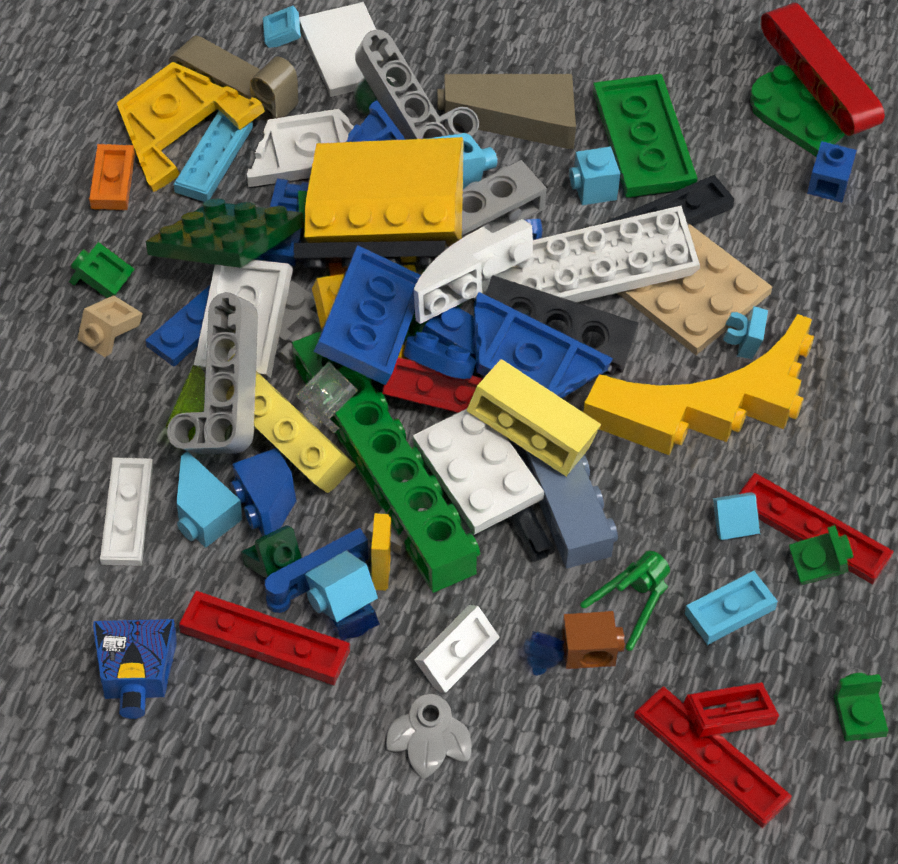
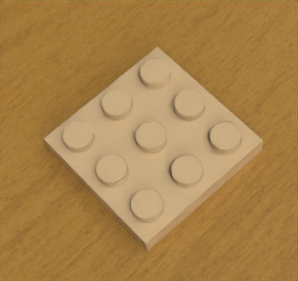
[617,224,772,355]

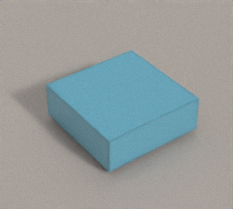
[263,6,301,48]
[713,492,760,540]

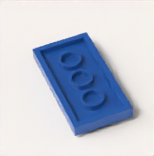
[313,245,421,385]

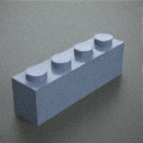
[514,443,618,569]

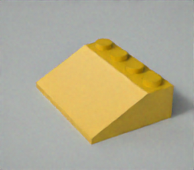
[304,137,464,247]

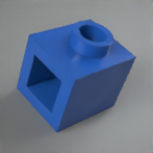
[807,141,857,203]

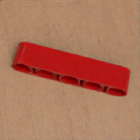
[761,2,885,136]

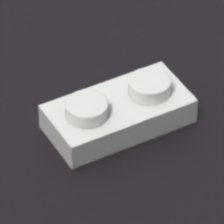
[415,605,500,693]

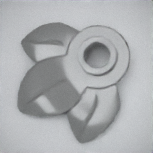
[386,694,472,779]

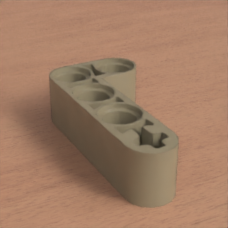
[168,35,298,122]

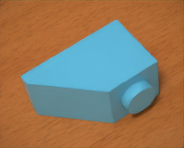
[177,451,242,548]

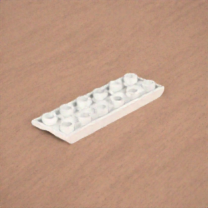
[474,206,700,314]

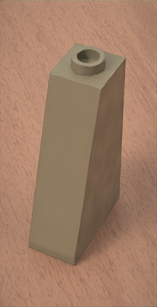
[437,74,576,149]

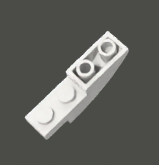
[414,219,533,324]

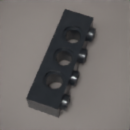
[485,275,639,375]

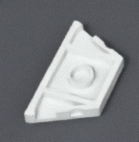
[247,109,354,187]

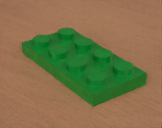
[593,73,698,198]

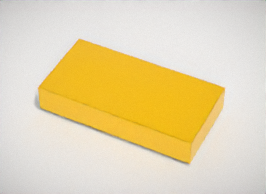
[371,513,391,591]

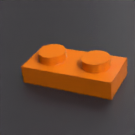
[89,144,135,210]

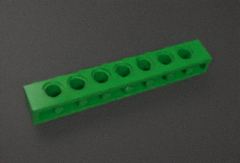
[292,331,480,593]

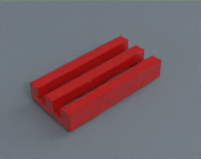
[683,682,779,738]

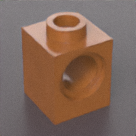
[561,611,625,669]

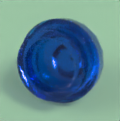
[523,631,565,676]

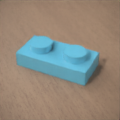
[684,571,778,645]

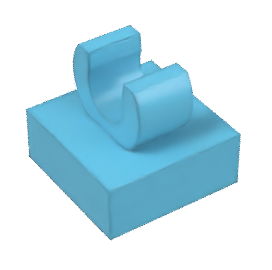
[723,306,768,359]

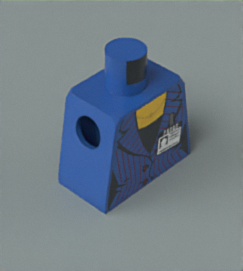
[93,619,177,719]

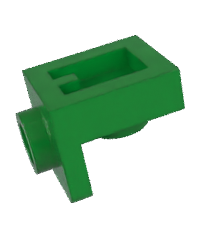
[68,242,135,298]
[789,525,854,585]
[834,673,888,741]

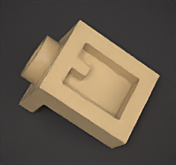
[78,295,142,357]

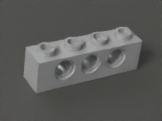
[416,160,547,270]

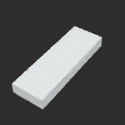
[100,458,153,566]

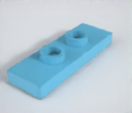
[174,110,253,202]

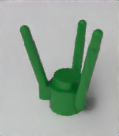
[580,550,670,651]

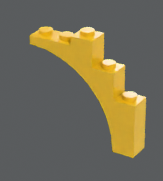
[583,314,814,455]

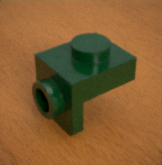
[241,525,302,578]

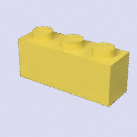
[467,359,601,477]

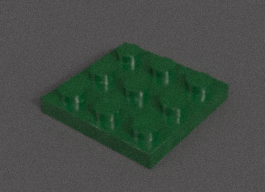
[145,198,304,268]

